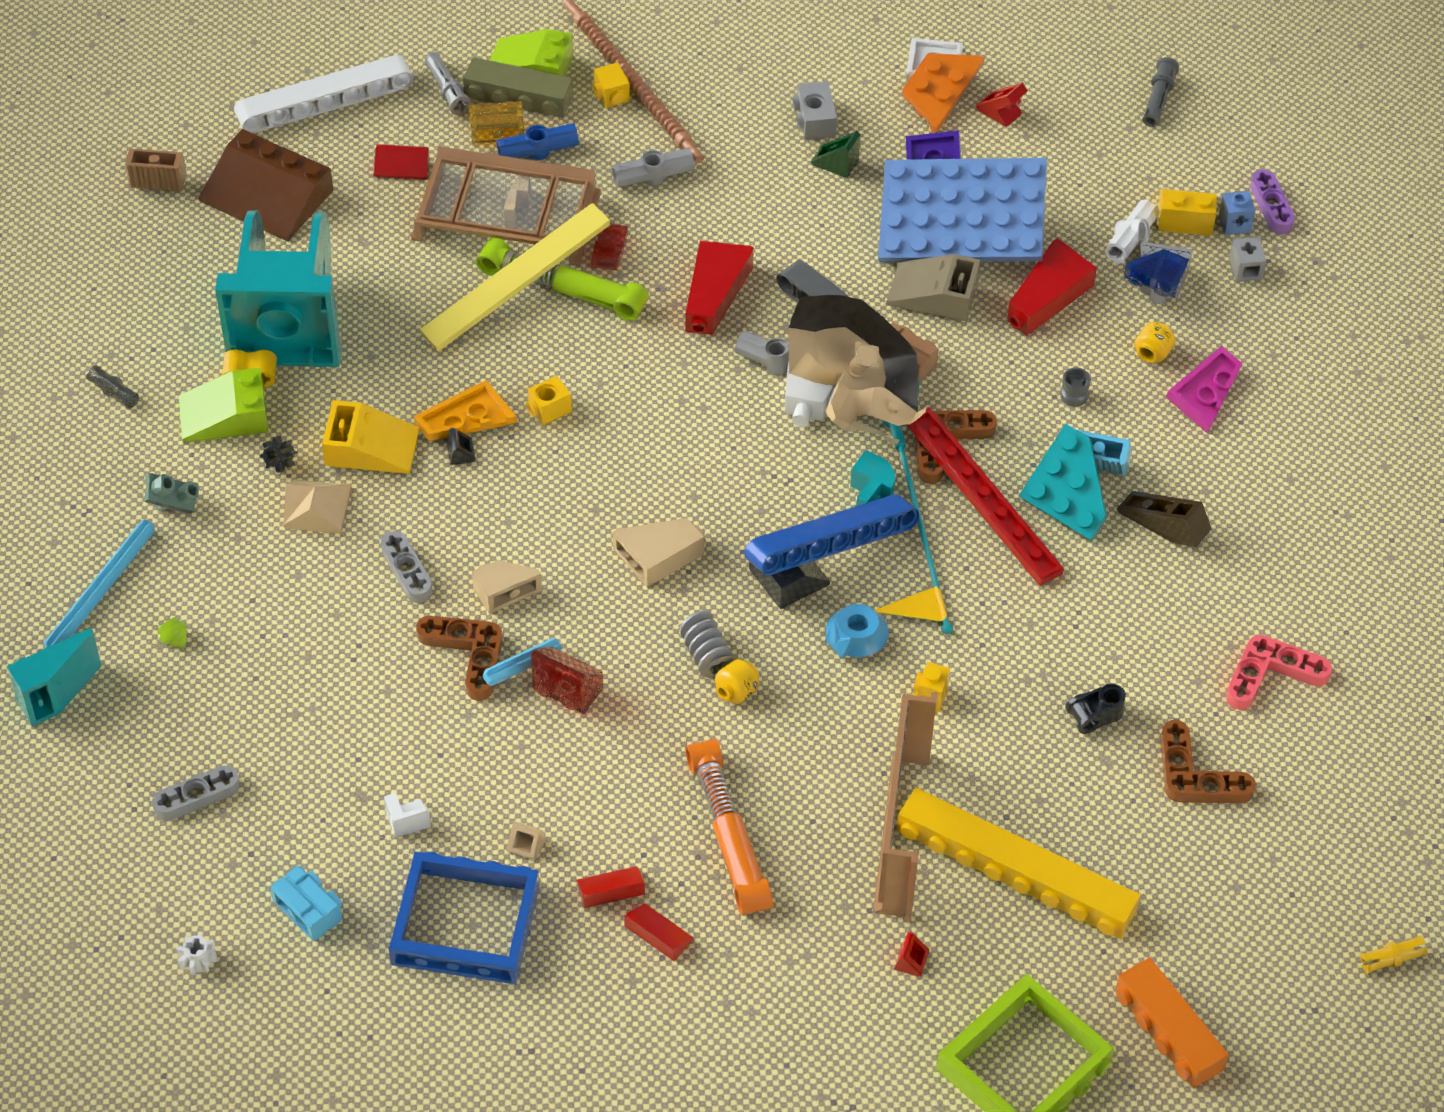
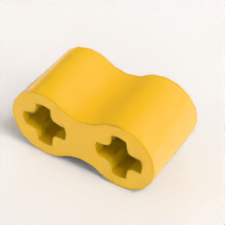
[222,349,277,387]

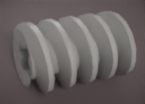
[680,610,736,678]

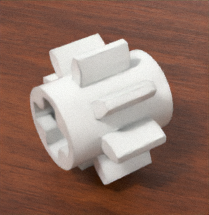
[176,933,218,975]

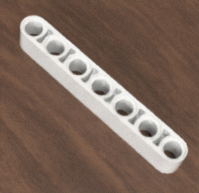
[234,55,414,133]

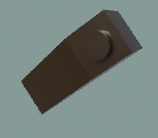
[1117,491,1212,547]

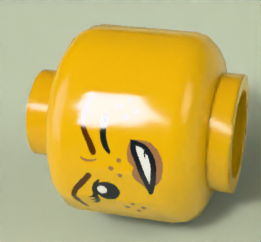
[1134,322,1176,363]
[715,659,760,704]

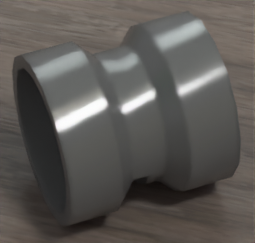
[1060,367,1091,407]

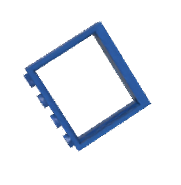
[389,851,540,985]

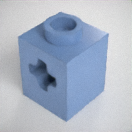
[1219,191,1256,235]

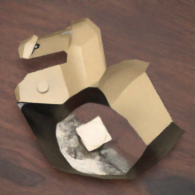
[788,295,927,445]

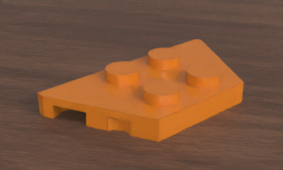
[902,53,985,133]

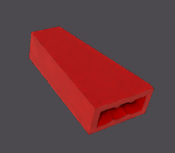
[1007,238,1097,336]
[685,240,754,335]

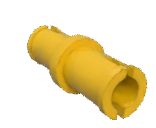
[1360,936,1428,974]

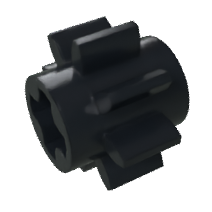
[260,435,298,473]

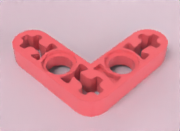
[1226,635,1332,710]

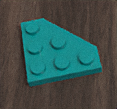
[1019,423,1108,541]

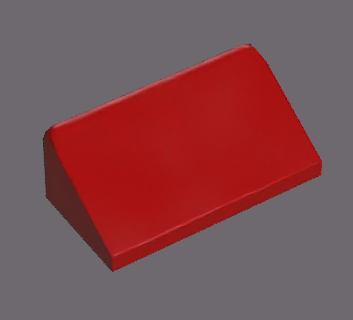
[373,144,430,180]
[576,866,645,908]
[624,903,694,961]

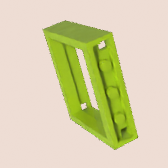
[936,973,1114,1112]

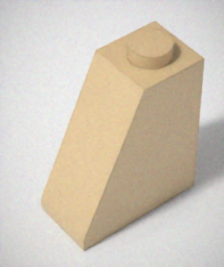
[613,518,705,587]

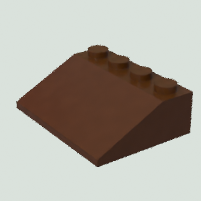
[199,129,334,242]

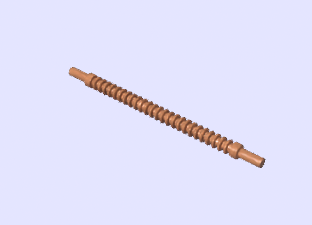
[563,0,704,164]

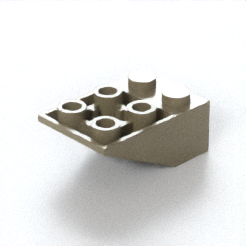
[886,254,981,321]

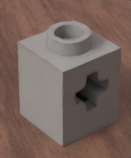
[1229,237,1267,282]

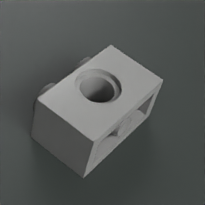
[793,81,837,140]

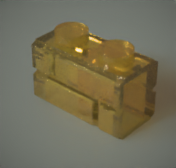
[469,101,524,144]

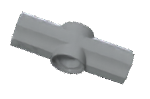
[611,148,695,187]

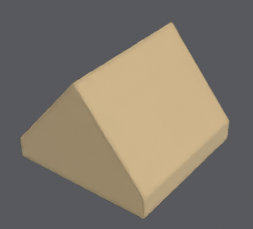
[506,821,546,860]

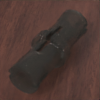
[86,365,139,409]

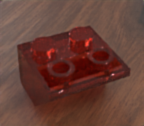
[531,646,603,714]

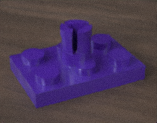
[905,130,961,160]

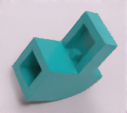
[850,450,895,506]

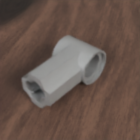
[735,331,789,375]

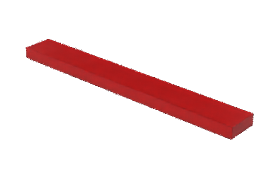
[906,407,1064,586]

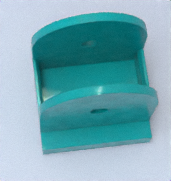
[215,210,342,367]

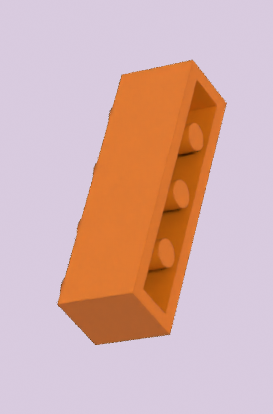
[1115,957,1229,1089]

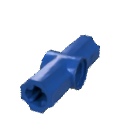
[496,123,579,160]

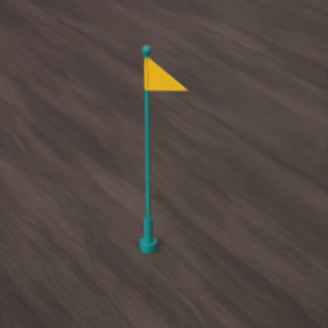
[874,420,953,634]

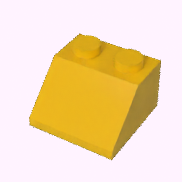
[1158,188,1217,236]

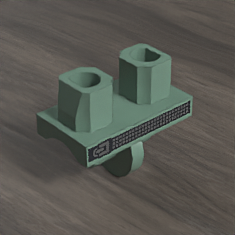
[144,473,199,514]

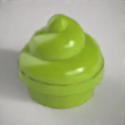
[157,616,188,648]

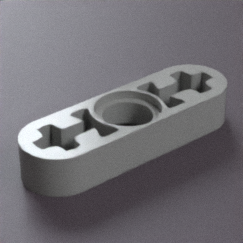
[381,531,432,603]
[152,766,240,821]

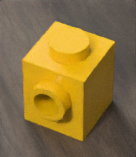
[593,62,630,108]

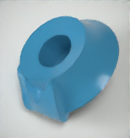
[825,604,889,659]

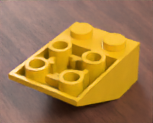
[322,400,420,474]

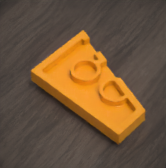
[414,380,517,441]

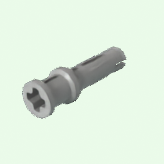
[425,52,472,115]

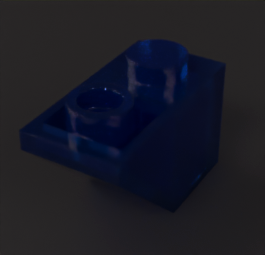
[1124,249,1190,298]

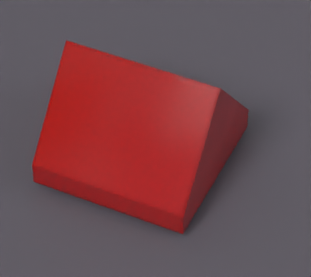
[894,931,930,976]

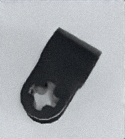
[1065,683,1126,734]

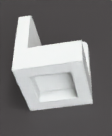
[384,793,431,838]

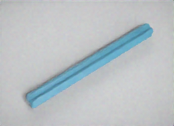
[44,519,155,647]

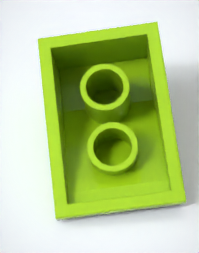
[490,29,573,76]
[179,367,269,443]

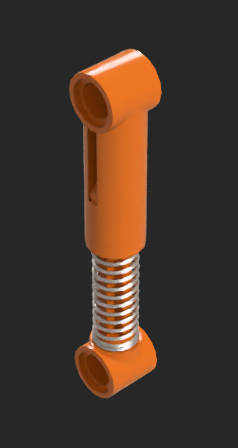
[685,738,773,916]

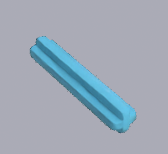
[483,638,562,686]

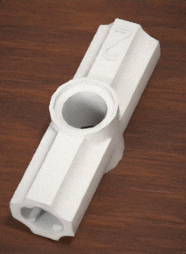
[1105,200,1160,264]

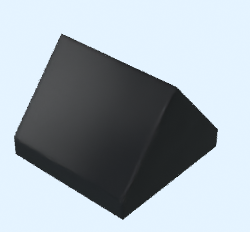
[446,427,476,465]

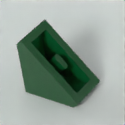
[810,131,860,178]

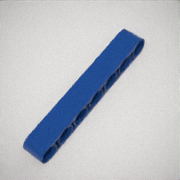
[744,494,920,575]

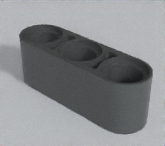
[776,260,848,302]

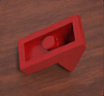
[975,82,1028,127]

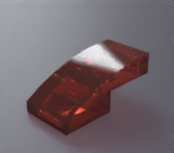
[590,224,628,271]

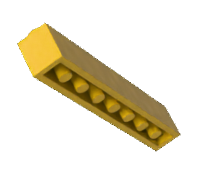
[897,787,1141,939]

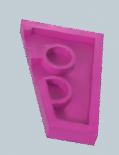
[1166,346,1243,433]

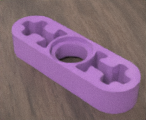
[1250,169,1295,234]

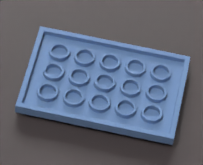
[878,158,1048,263]

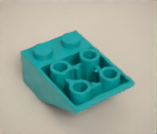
[7,628,102,727]

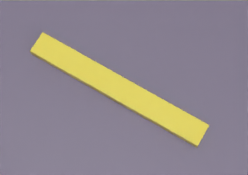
[420,203,610,352]

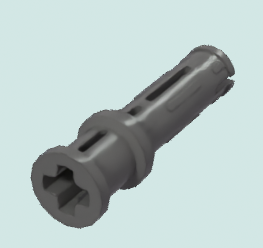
[1142,57,1180,127]

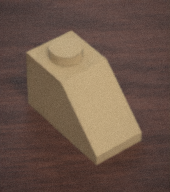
[472,560,542,614]

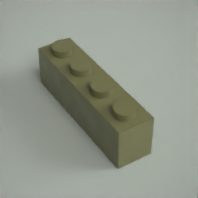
[463,57,573,118]

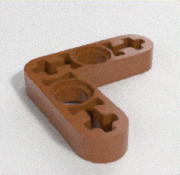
[915,410,997,484]
[416,616,502,701]
[1161,720,1256,803]

